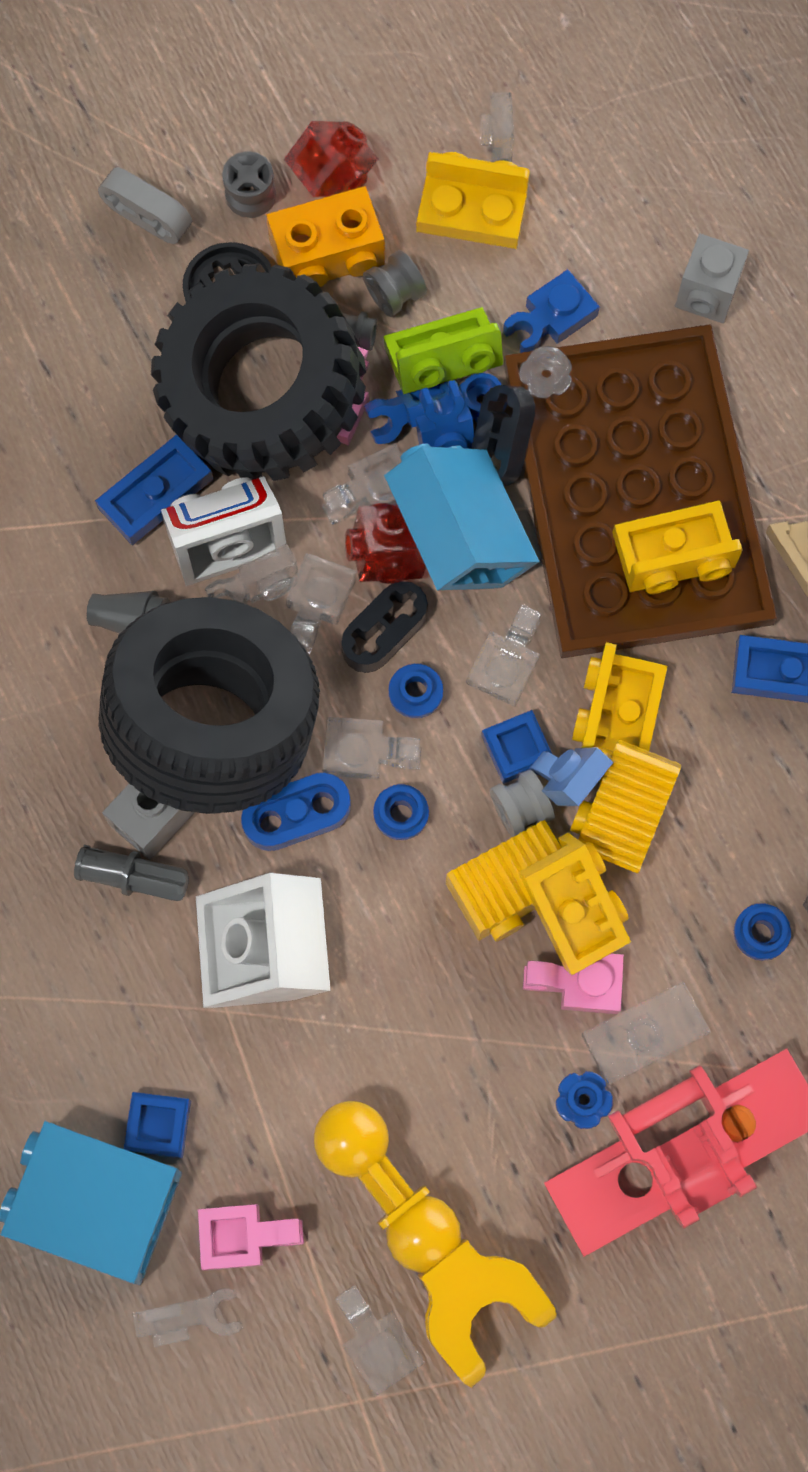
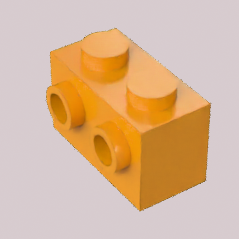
[266,186,385,287]

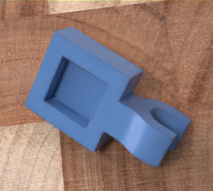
[529,747,613,806]

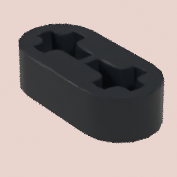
[471,385,536,486]
[341,581,428,673]

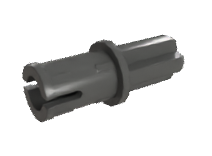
[74,844,189,901]

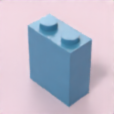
[384,444,540,591]
[0,1121,182,1285]

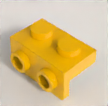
[612,500,743,594]
[572,642,668,752]

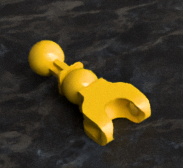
[314,1101,556,1388]

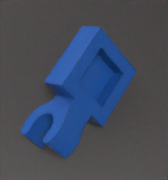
[364,381,449,444]

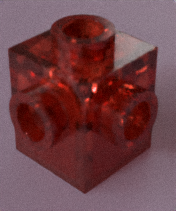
[283,121,379,197]
[345,503,426,584]

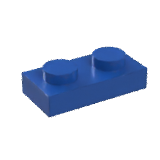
[95,434,213,545]
[731,635,808,703]

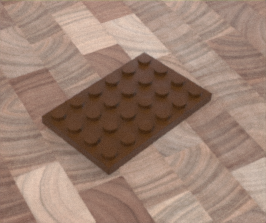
[504,324,777,659]

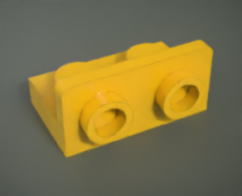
[416,152,530,249]
[518,833,631,975]

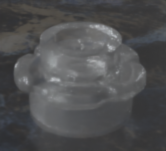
[520,346,572,398]

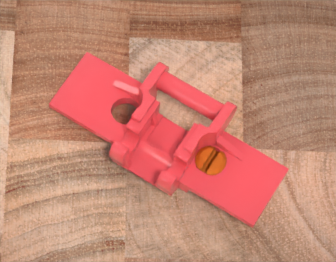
[544,1049,808,1257]

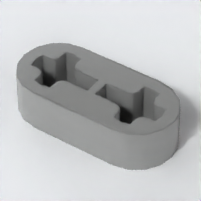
[98,167,192,244]

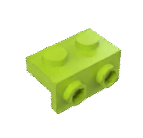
[383,307,503,395]

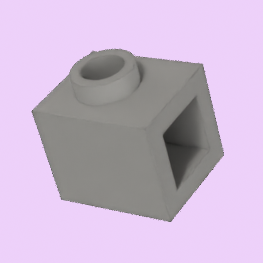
[675,233,749,324]
[102,784,195,861]

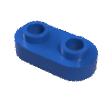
[241,773,351,851]

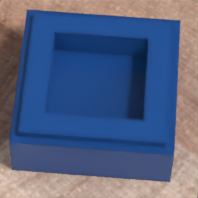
[481,710,552,784]
[124,1092,191,1159]

